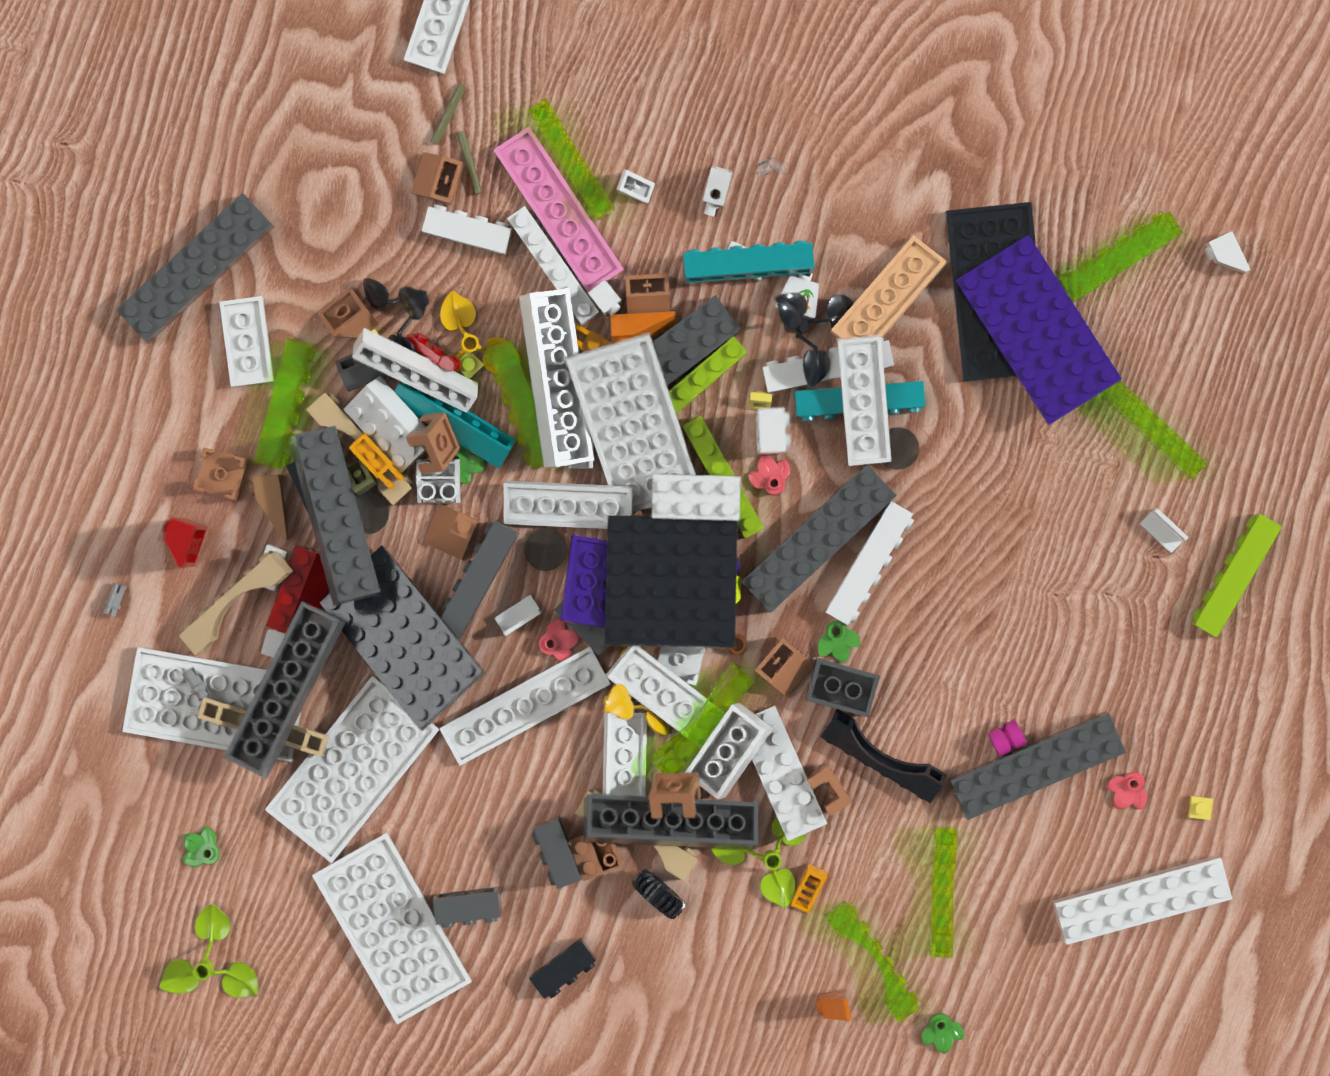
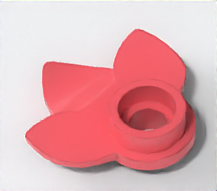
[748,455,790,495]
[539,619,580,661]
[1107,772,1147,810]

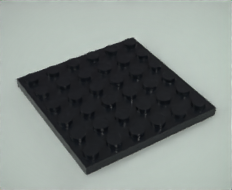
[605,515,738,648]

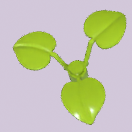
[711,817,807,908]
[159,904,258,998]

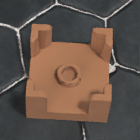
[406,412,460,474]
[193,447,248,500]
[806,763,852,816]
[649,773,701,818]

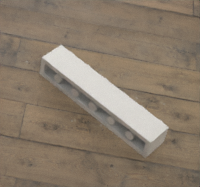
[507,206,599,326]
[352,328,478,413]
[762,338,894,393]
[825,501,914,625]

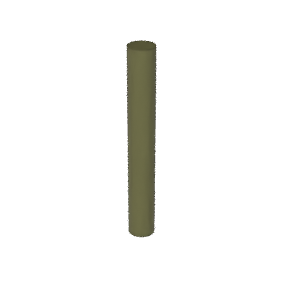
[430,84,466,145]
[456,131,482,195]

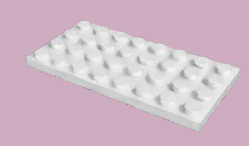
[566,333,696,512]
[122,647,301,762]
[265,676,440,863]
[312,833,472,1024]

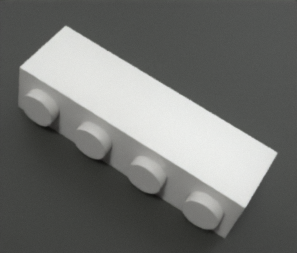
[422,204,512,255]

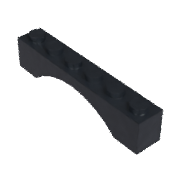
[820,709,947,803]

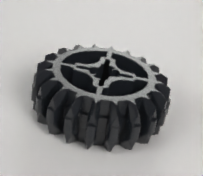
[632,869,685,919]

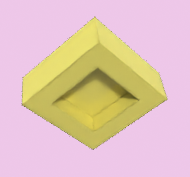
[460,353,484,379]
[749,391,772,410]
[1188,796,1213,820]

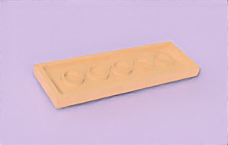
[831,235,947,339]

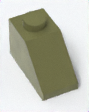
[346,458,378,496]

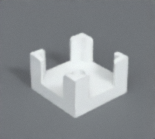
[658,647,705,685]

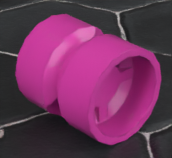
[987,719,1027,757]

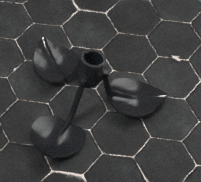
[363,278,429,353]
[775,292,853,387]

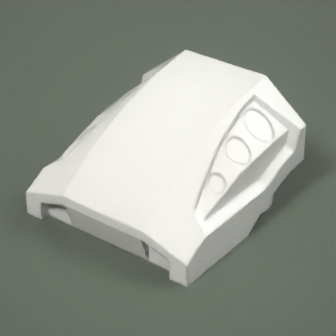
[416,459,461,503]

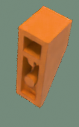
[610,311,675,344]
[815,989,852,1021]

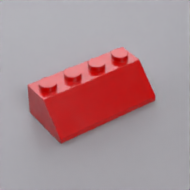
[162,517,208,567]
[266,545,329,634]

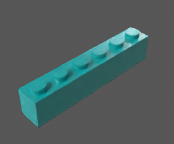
[682,240,815,284]
[394,381,517,469]
[794,381,926,421]

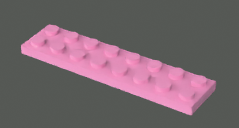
[494,127,624,293]

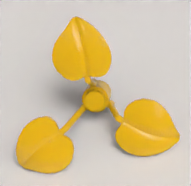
[440,291,521,374]
[603,646,670,735]

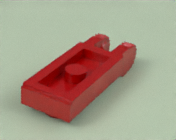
[406,332,462,371]

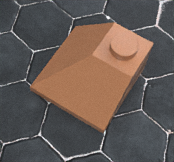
[317,287,379,338]
[423,503,479,560]

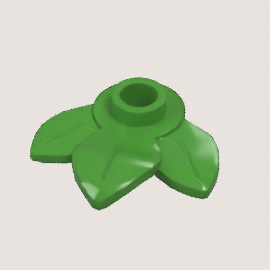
[455,445,486,484]
[818,621,860,663]
[182,826,220,867]
[921,1013,964,1054]

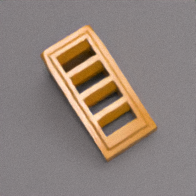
[790,864,827,914]

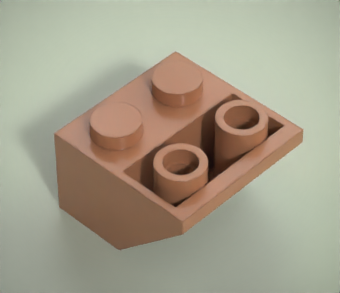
[411,152,464,206]
[625,273,670,314]
[754,637,814,697]
[568,833,624,881]

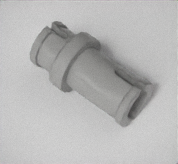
[103,582,127,617]
[182,667,211,701]

